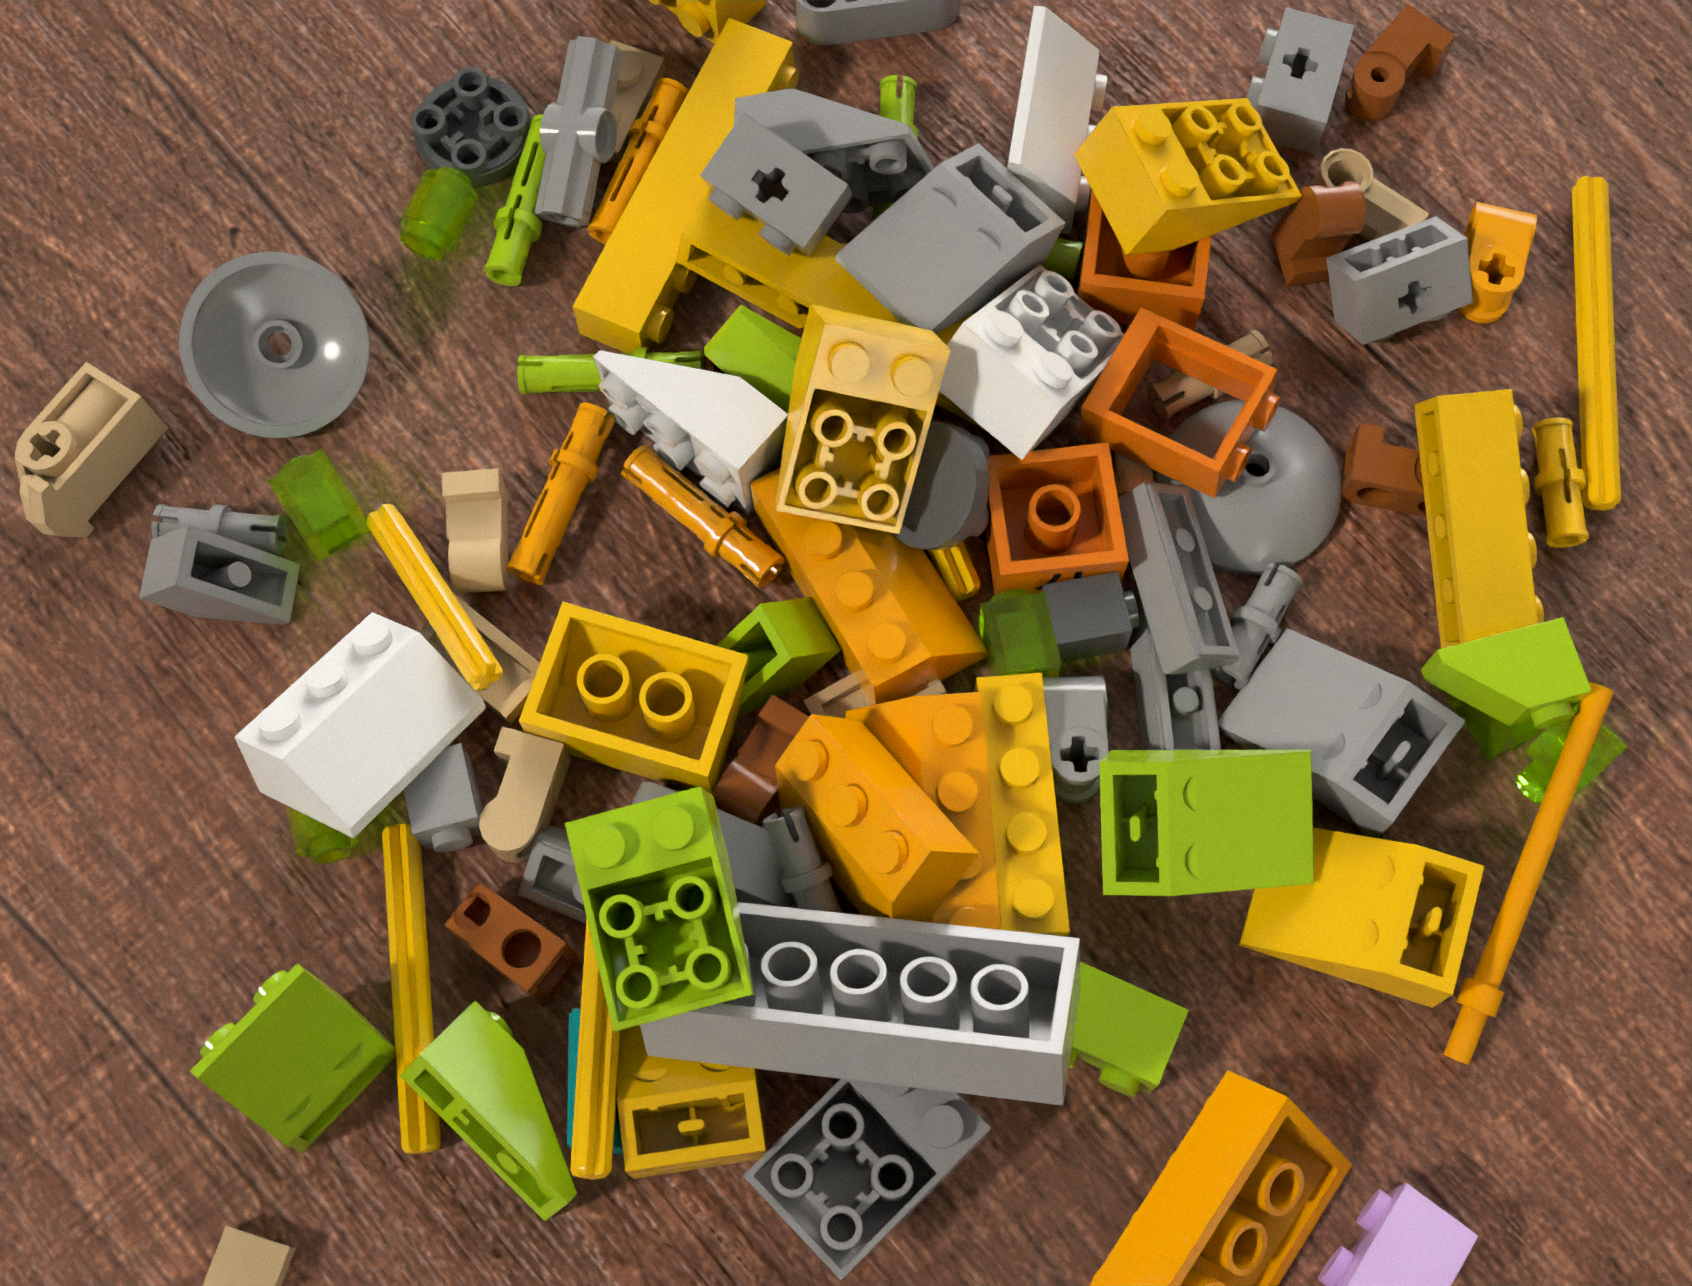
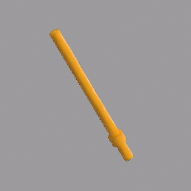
[1443,682,1614,1065]

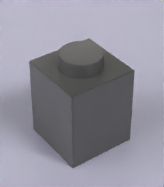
[1038,571,1139,665]

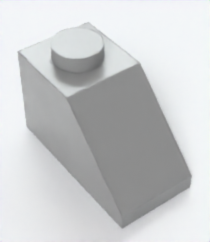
[139,524,300,625]

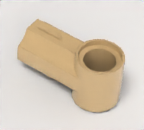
[1309,148,1429,241]

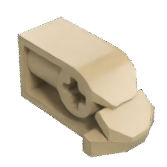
[15,362,169,538]

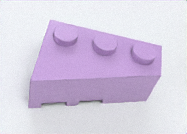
[1318,1183,1478,1286]

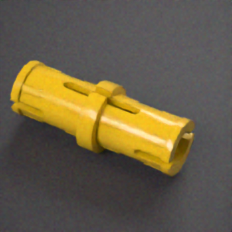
[1531,417,1589,548]

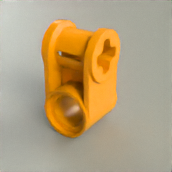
[1458,202,1537,324]

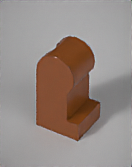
[1345,4,1456,122]
[1271,181,1366,287]
[1341,423,1426,517]
[712,694,809,827]
[444,883,581,1007]

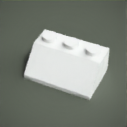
[1007,5,1107,234]
[234,612,486,838]

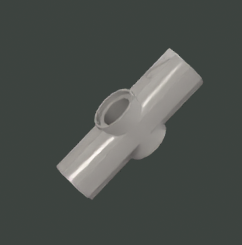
[534,36,623,228]

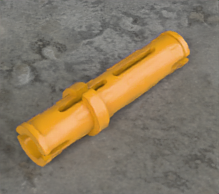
[587,78,689,245]
[506,402,616,585]
[621,445,785,589]

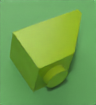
[716,597,841,719]
[1421,617,1592,729]

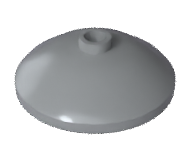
[179,252,370,438]
[1155,400,1342,576]

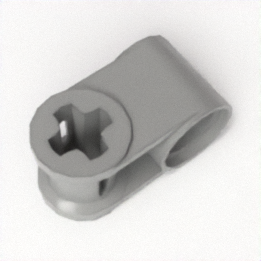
[1042,675,1109,804]

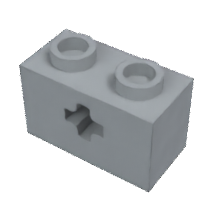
[1247,7,1354,155]
[700,112,853,257]
[1326,216,1473,345]

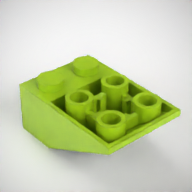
[1099,750,1314,896]
[565,786,754,1032]
[190,963,396,1153]

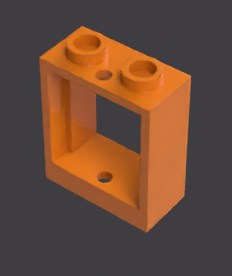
[1081,307,1281,499]

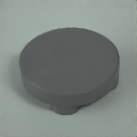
[410,67,531,187]
[893,421,990,550]

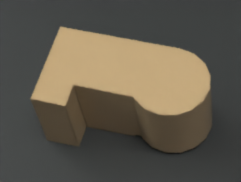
[442,468,508,595]
[479,726,571,863]

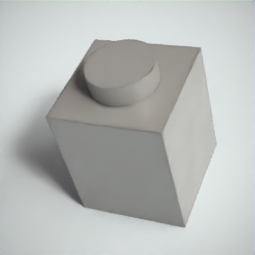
[403,743,483,852]

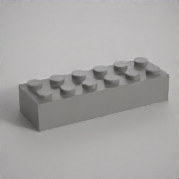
[640,902,1081,1106]

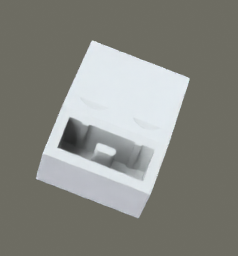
[939,264,1124,460]
[593,350,788,515]

